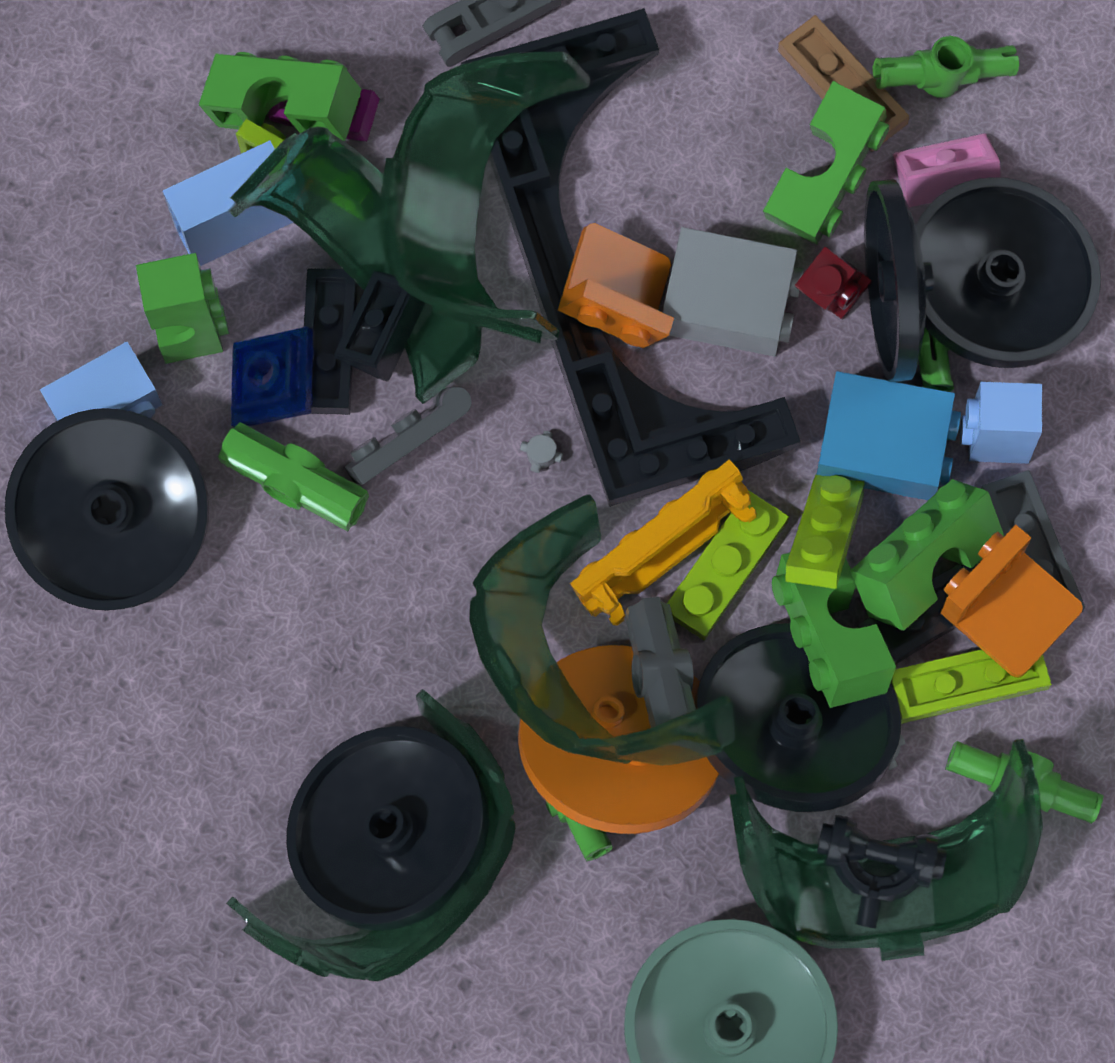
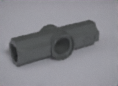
[625,597,701,751]

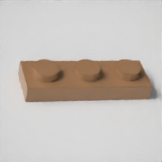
[778,15,910,152]

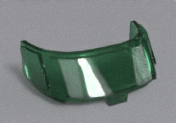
[381,52,590,344]
[228,126,482,404]
[469,494,736,766]
[226,689,516,982]
[729,739,1043,961]

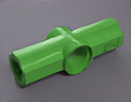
[218,422,369,532]

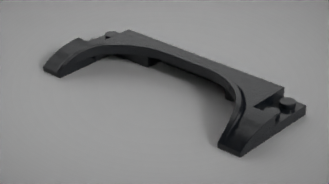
[461,8,801,507]

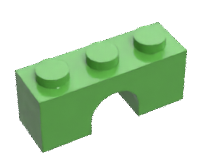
[199,52,362,141]
[763,81,890,245]
[136,253,229,364]
[850,479,1004,631]
[772,553,896,708]

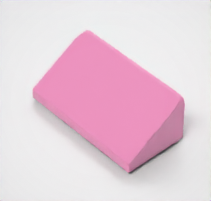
[893,134,1001,207]

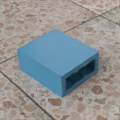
[816,371,961,500]

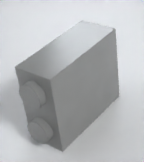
[662,227,804,357]

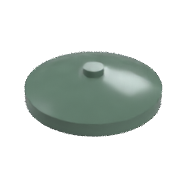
[624,919,838,1063]

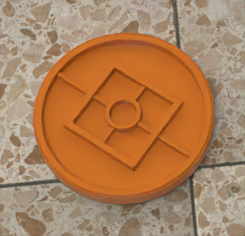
[518,645,719,834]

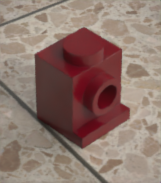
[794,247,873,320]

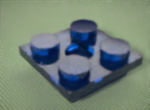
[231,326,314,427]

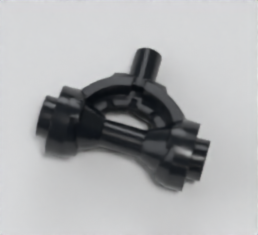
[817,815,947,929]

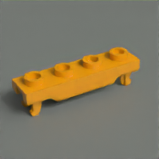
[570,459,757,626]

